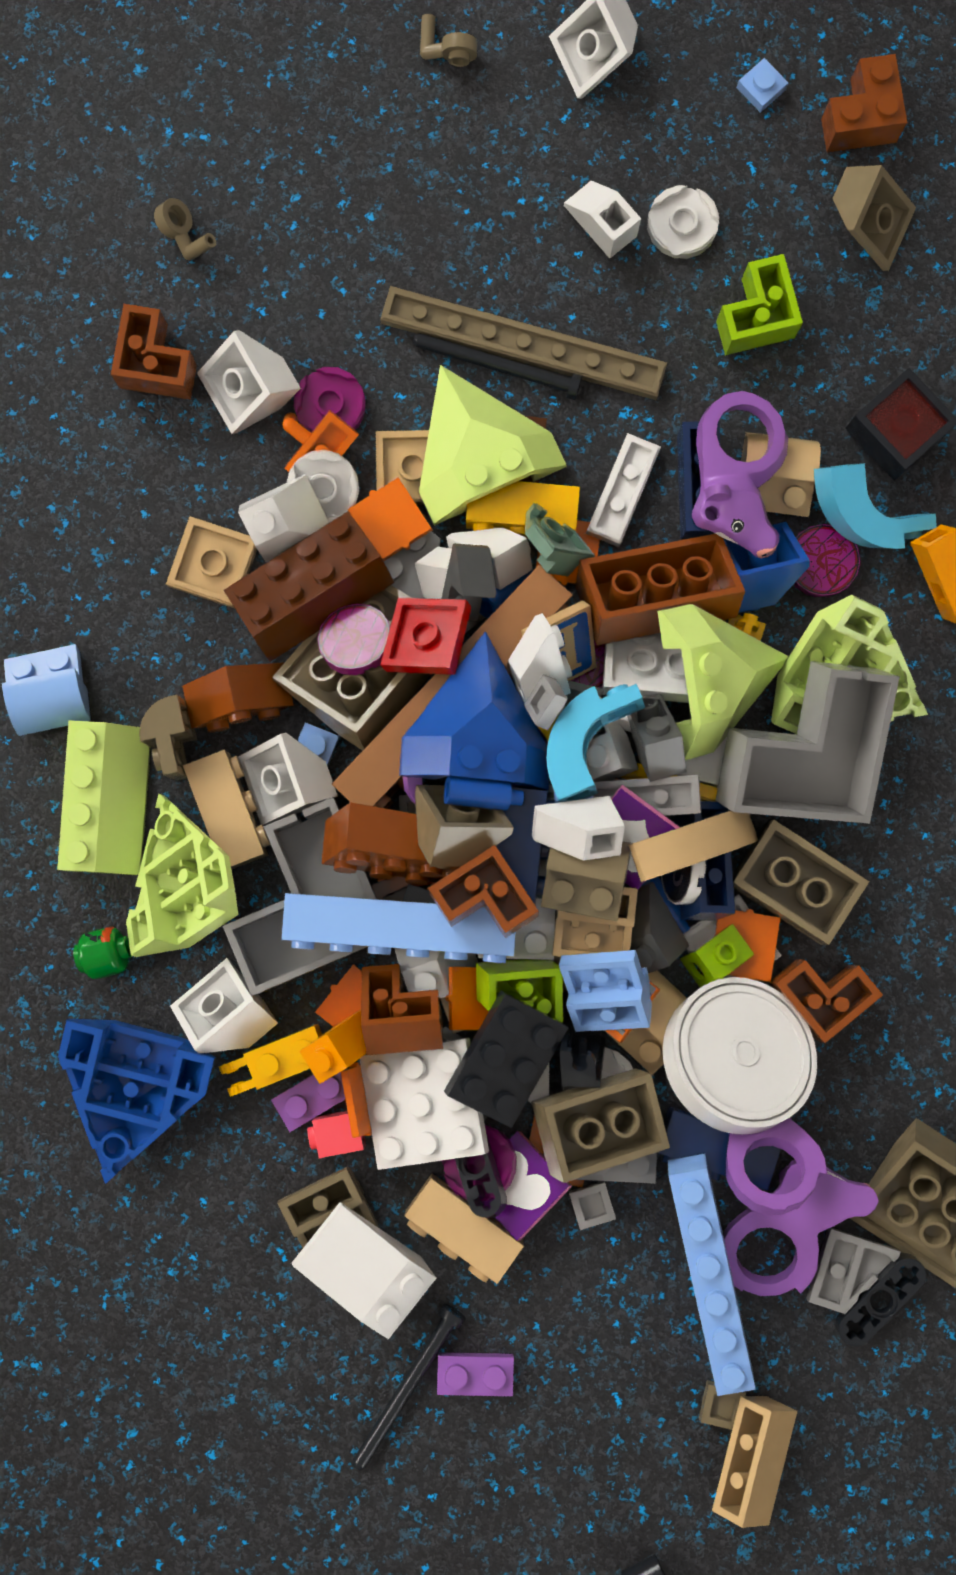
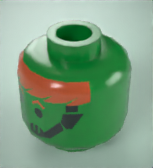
[73,926,132,979]

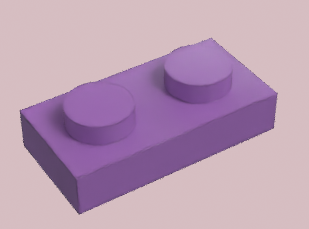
[271,1072,345,1132]
[437,1352,514,1396]

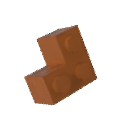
[821,54,907,152]
[111,304,197,400]
[182,662,294,733]
[428,845,539,938]
[768,959,883,1043]
[361,964,443,1055]

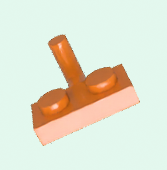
[282,410,359,472]

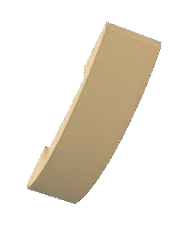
[629,811,759,882]

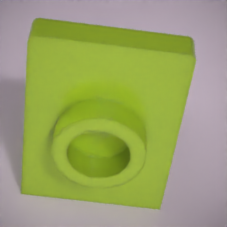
[680,924,754,988]

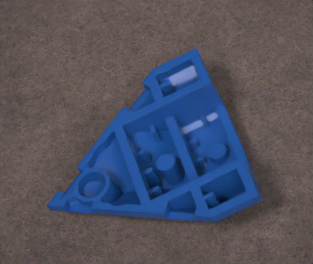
[399,632,549,791]
[58,1019,215,1184]

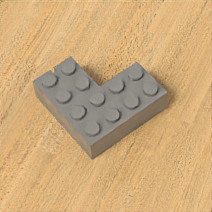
[715,661,900,824]
[223,797,377,996]

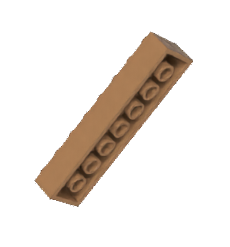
[332,564,572,809]

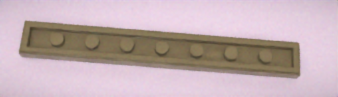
[380,286,667,400]

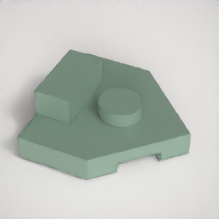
[525,503,595,576]

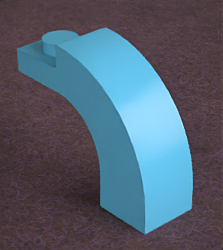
[814,463,937,549]
[546,684,645,802]

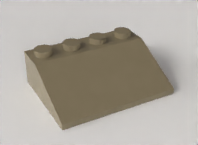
[272,585,431,751]
[850,1118,956,1288]

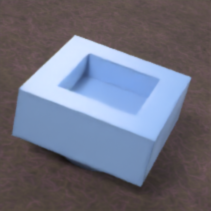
[736,58,788,113]
[298,723,340,766]

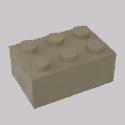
[733,820,870,945]
[531,1068,670,1183]

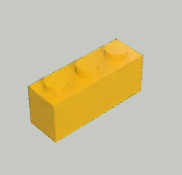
[466,481,580,539]

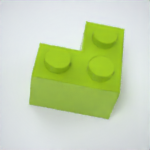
[716,254,803,355]
[476,959,563,1022]

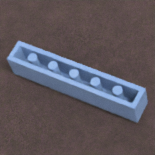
[281,893,516,963]
[668,1153,756,1396]

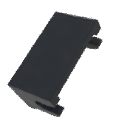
[560,1009,606,1088]

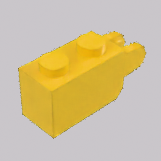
[219,1024,323,1097]

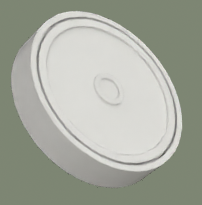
[663,977,817,1135]

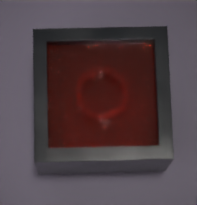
[845,368,956,481]

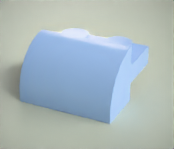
[2,644,91,736]
[559,950,652,1032]

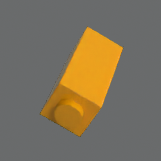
[910,524,956,623]
[299,1010,366,1084]

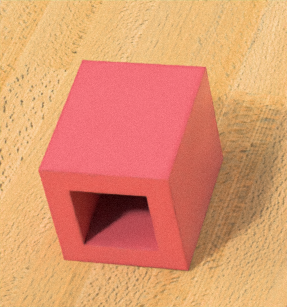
[307,1110,366,1158]

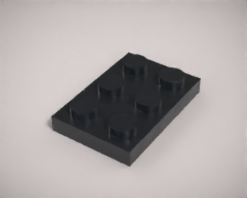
[444,990,569,1128]

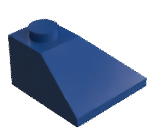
[723,522,810,613]

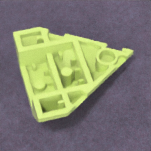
[419,365,567,526]
[771,594,928,734]
[657,604,789,760]
[126,794,239,957]

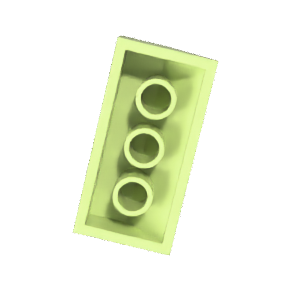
[57,720,151,875]

